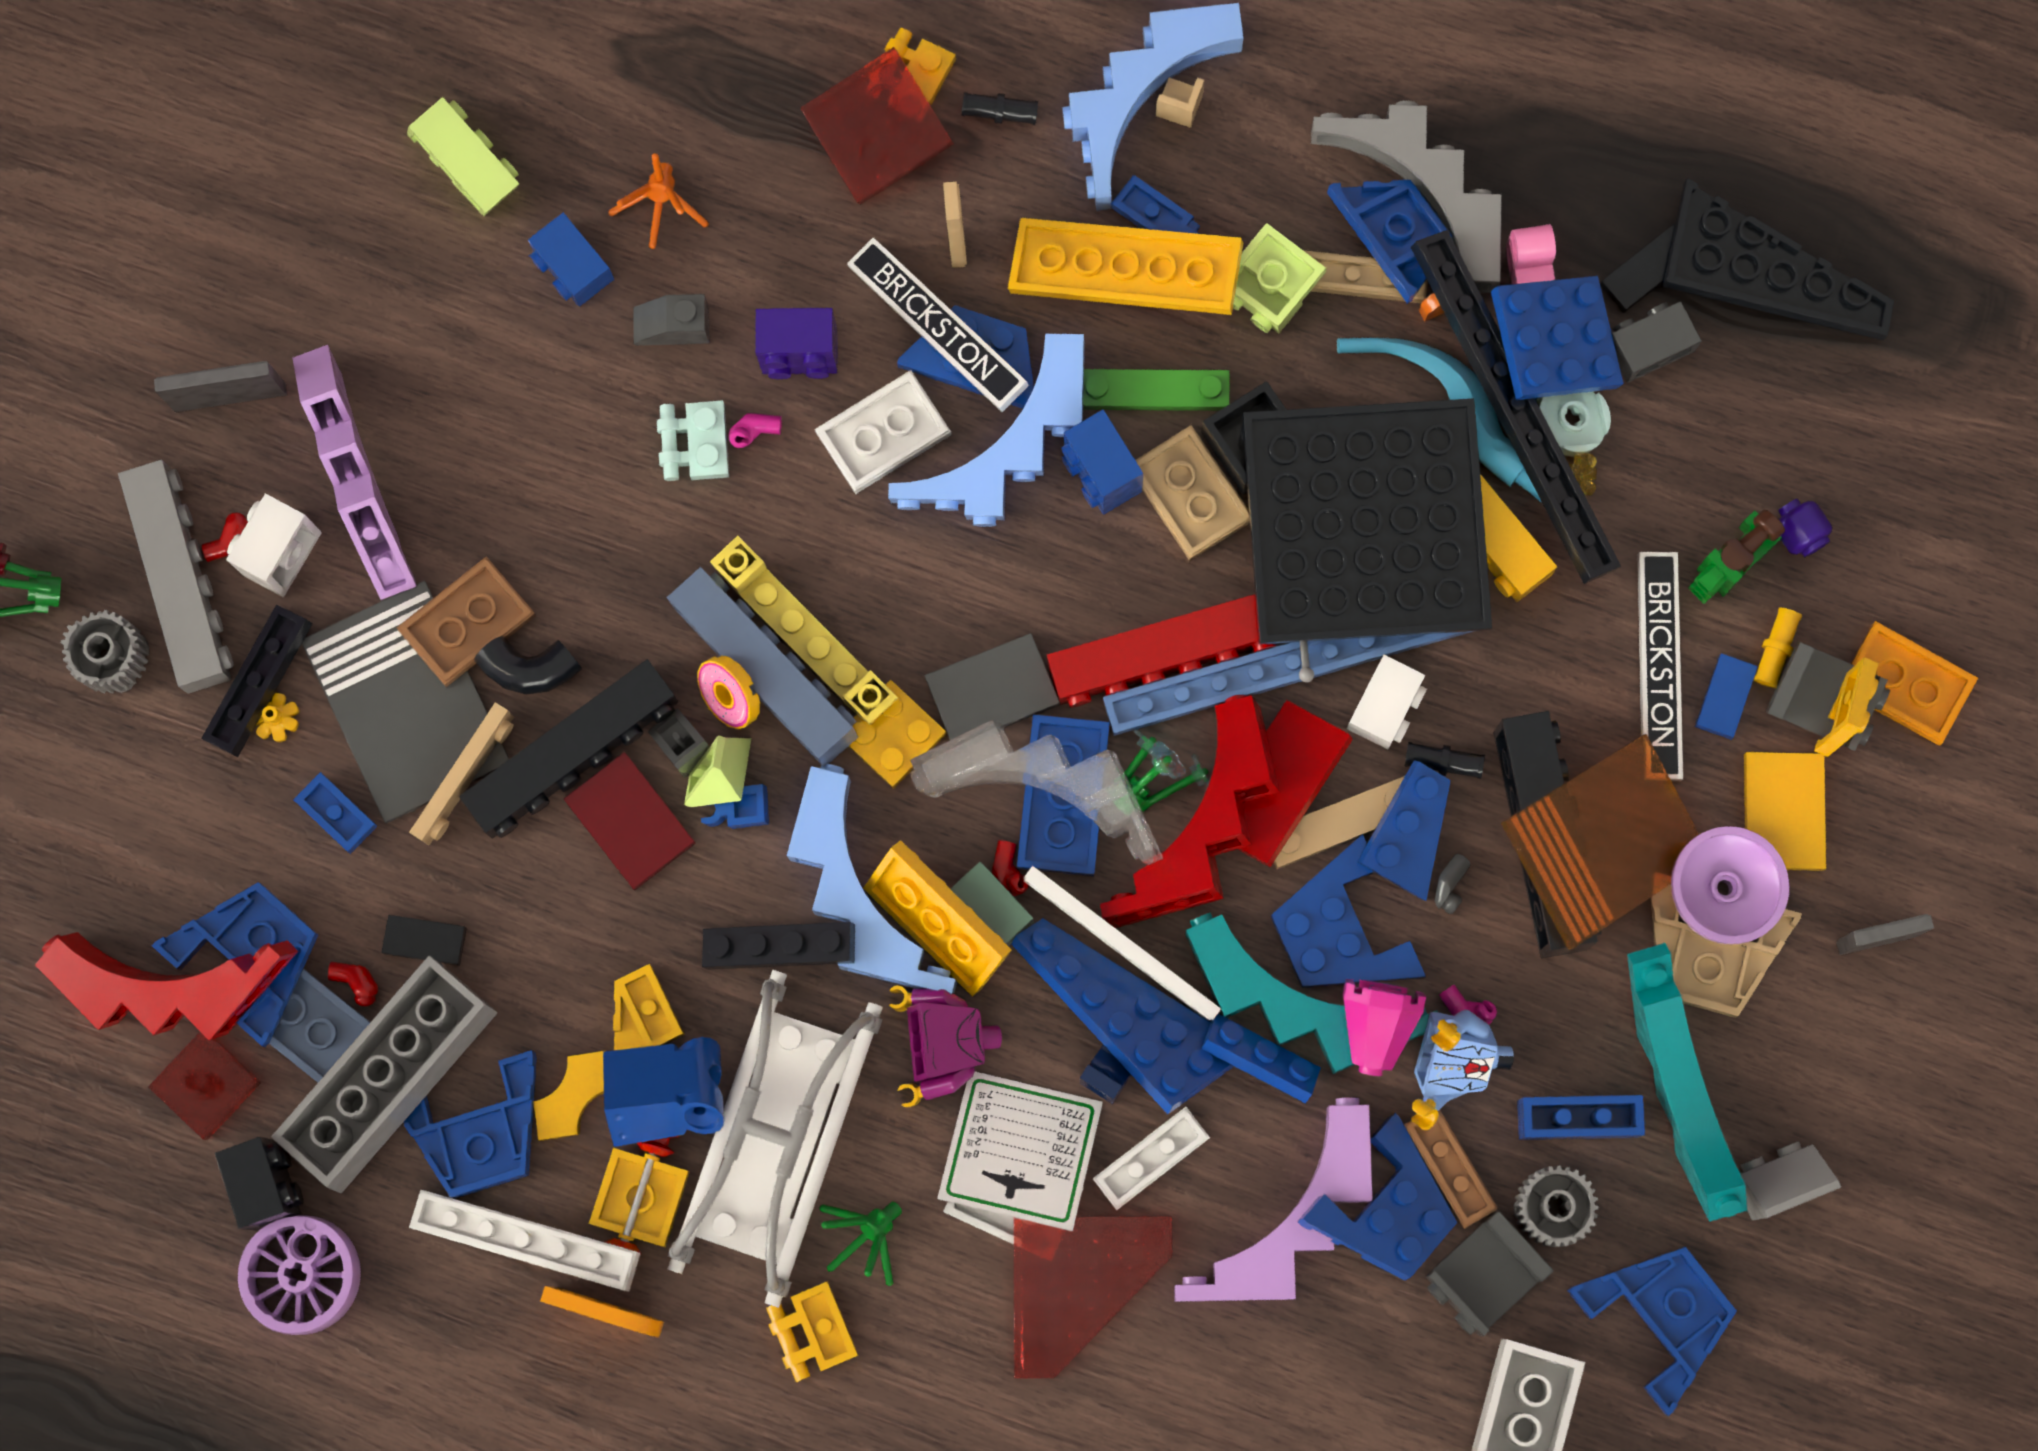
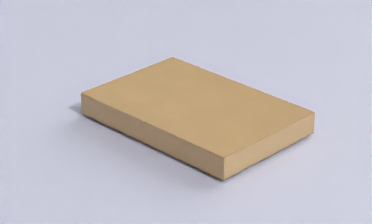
[1135,425,1250,561]

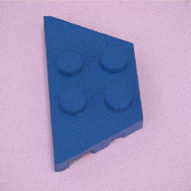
[1327,179,1452,304]
[897,305,1034,409]

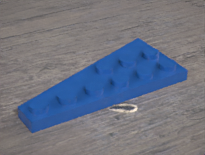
[1011,918,1234,1114]

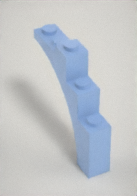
[1062,3,1243,211]
[888,334,1085,527]

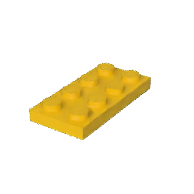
[863,840,1012,997]

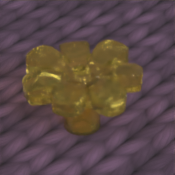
[1569,452,1597,496]

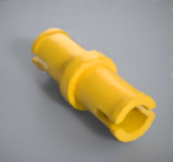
[1753,607,1802,688]

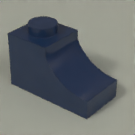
[1080,1045,1131,1105]

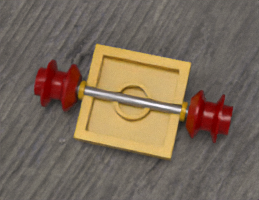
[589,1136,690,1272]

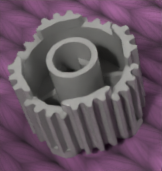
[60,610,150,694]
[1513,1166,1599,1247]

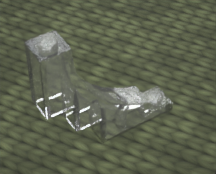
[910,719,1163,865]

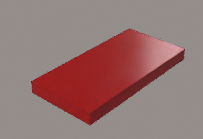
[1238,700,1353,868]

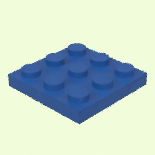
[1491,276,1624,400]

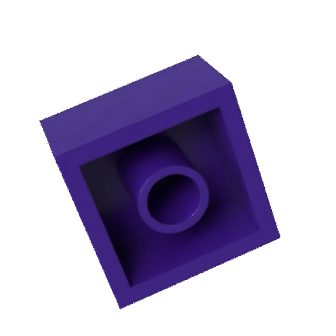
[755,308,838,379]

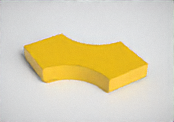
[533,1051,605,1141]

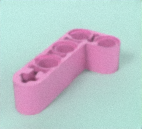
[1506,224,1556,284]

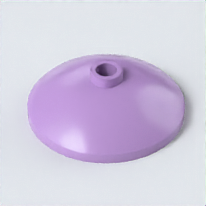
[1671,826,1789,944]

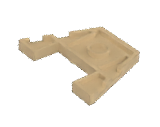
[1649,873,1802,1018]

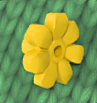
[256,693,299,742]

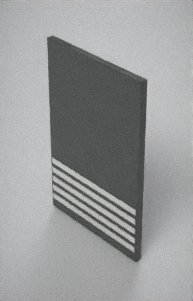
[302,581,509,824]

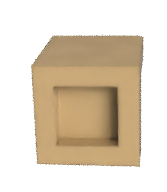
[1156,77,1205,128]

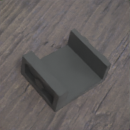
[1765,641,1890,751]
[1425,1211,1554,1336]

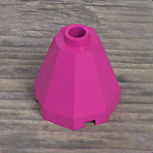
[1343,979,1426,1076]

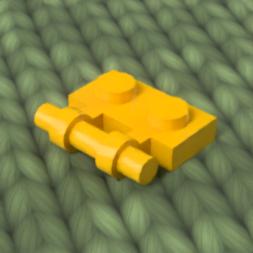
[865,28,956,123]
[766,1281,858,1382]

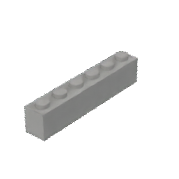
[118,459,234,694]

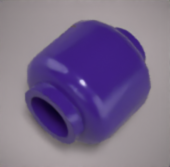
[1778,498,1833,558]

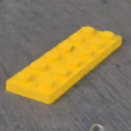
[1008,218,1243,315]

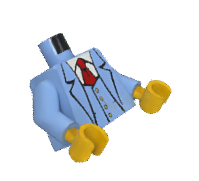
[1411,1010,1514,1130]

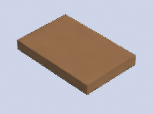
[396,557,536,687]

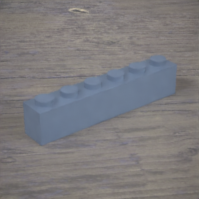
[666,567,858,767]

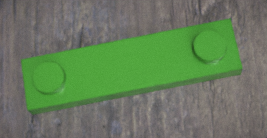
[1083,369,1230,411]

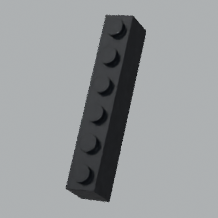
[459,659,679,839]

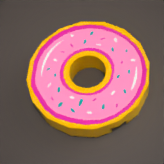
[697,655,760,729]

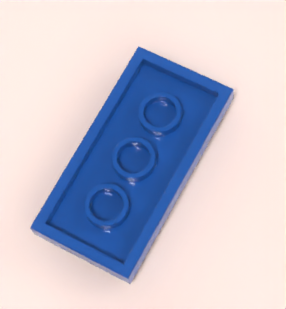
[1017,714,1110,877]

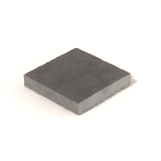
[1836,914,1934,955]

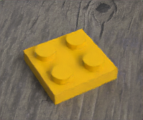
[848,680,947,789]

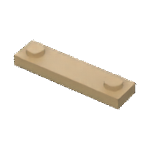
[409,702,514,845]
[1274,776,1405,869]

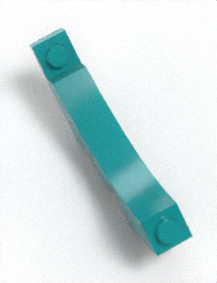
[1185,912,1438,1074]
[1627,943,1748,1222]

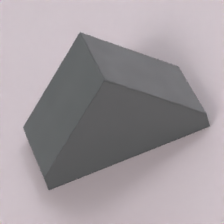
[647,708,709,778]

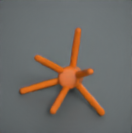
[608,153,708,249]

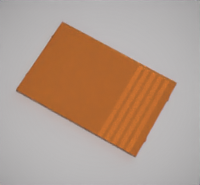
[1501,734,1699,950]

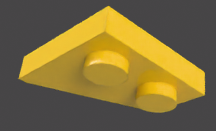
[1814,657,1879,757]
[613,964,685,1050]

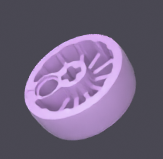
[238,1215,361,1335]

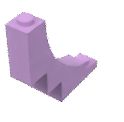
[293,345,417,600]
[1174,1098,1372,1302]

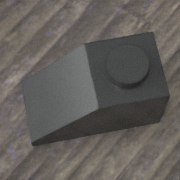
[634,294,709,346]

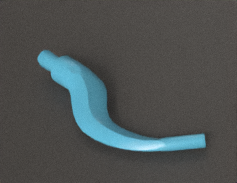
[1337,338,1542,503]

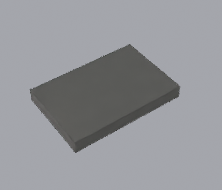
[924,633,1060,748]

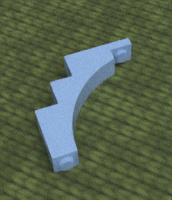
[787,764,957,994]

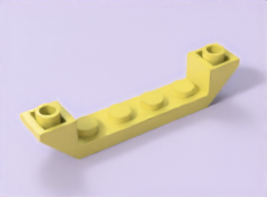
[710,536,898,725]

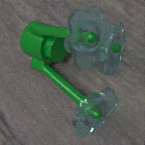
[1109,728,1210,816]

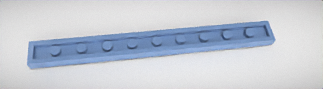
[1103,631,1473,736]

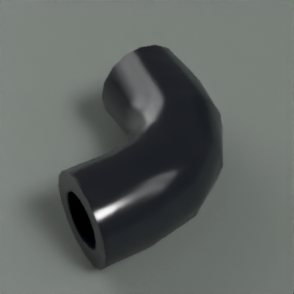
[474,636,582,695]

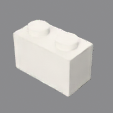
[1347,655,1427,750]

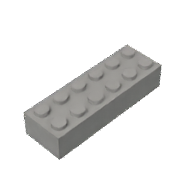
[271,956,498,1193]

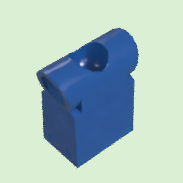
[603,1037,724,1147]

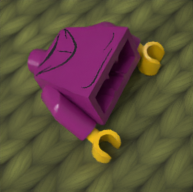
[889,985,1002,1107]

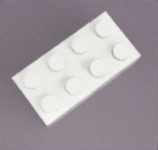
[1472,1339,1585,1451]

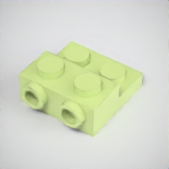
[1233,223,1326,334]

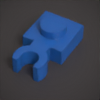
[701,784,769,829]

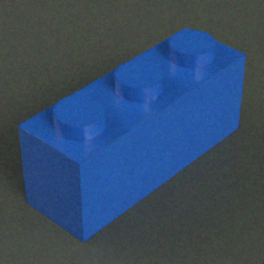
[1517,1095,1645,1140]

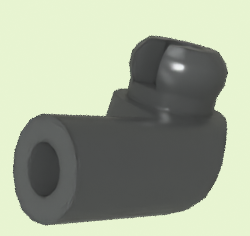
[1434,854,1471,914]

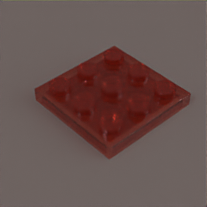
[800,47,954,205]

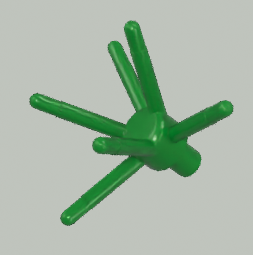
[819,1201,902,1286]

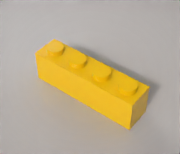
[1480,474,1557,602]

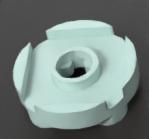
[1536,392,1611,456]

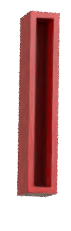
[1047,594,1276,708]

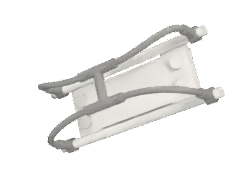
[667,970,883,1308]

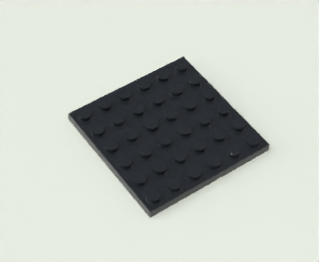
[1242,398,1492,645]

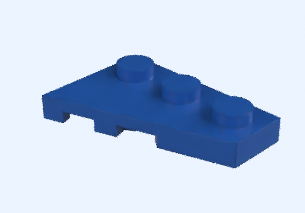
[1357,761,1451,901]

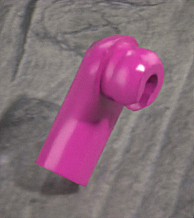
[728,413,782,448]
[1439,984,1497,1025]

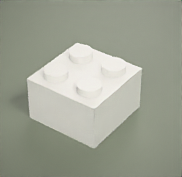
[226,493,322,598]

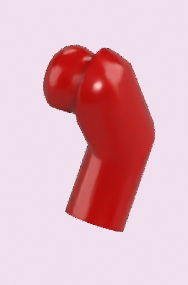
[201,512,248,562]

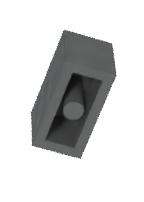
[1612,301,1701,383]

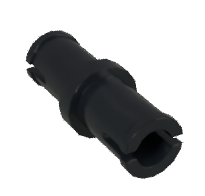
[961,92,1038,125]
[1404,742,1485,779]

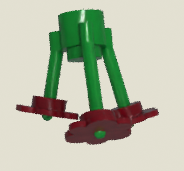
[0,542,61,617]

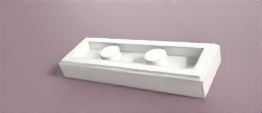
[1093,1107,1210,1211]

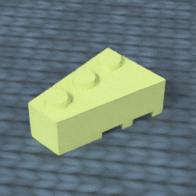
[407,97,519,216]

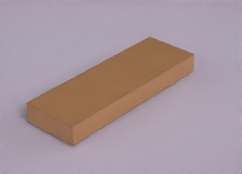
[1404,1110,1498,1229]

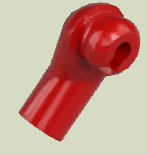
[992,840,1028,896]
[328,961,378,1007]

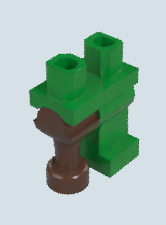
[1688,509,1785,604]

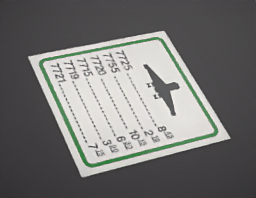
[937,1072,1103,1231]

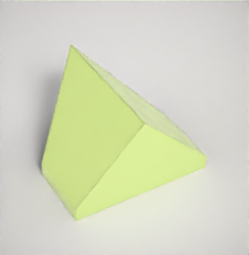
[684,735,751,807]

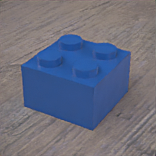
[1061,410,1143,515]

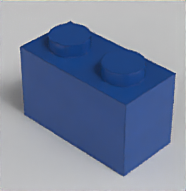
[528,212,614,307]

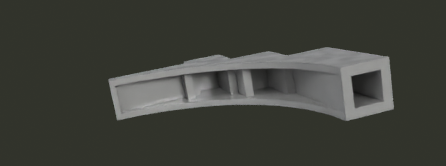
[1311,101,1501,293]

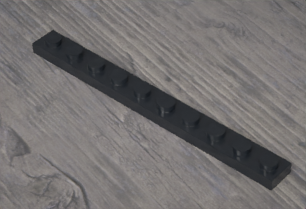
[1411,230,1621,584]

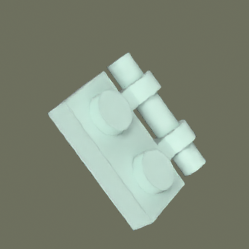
[657,400,729,481]

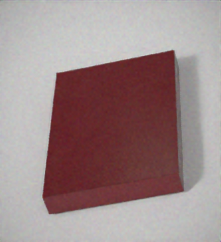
[564,752,696,891]

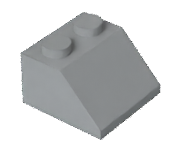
[1740,1141,1841,1220]

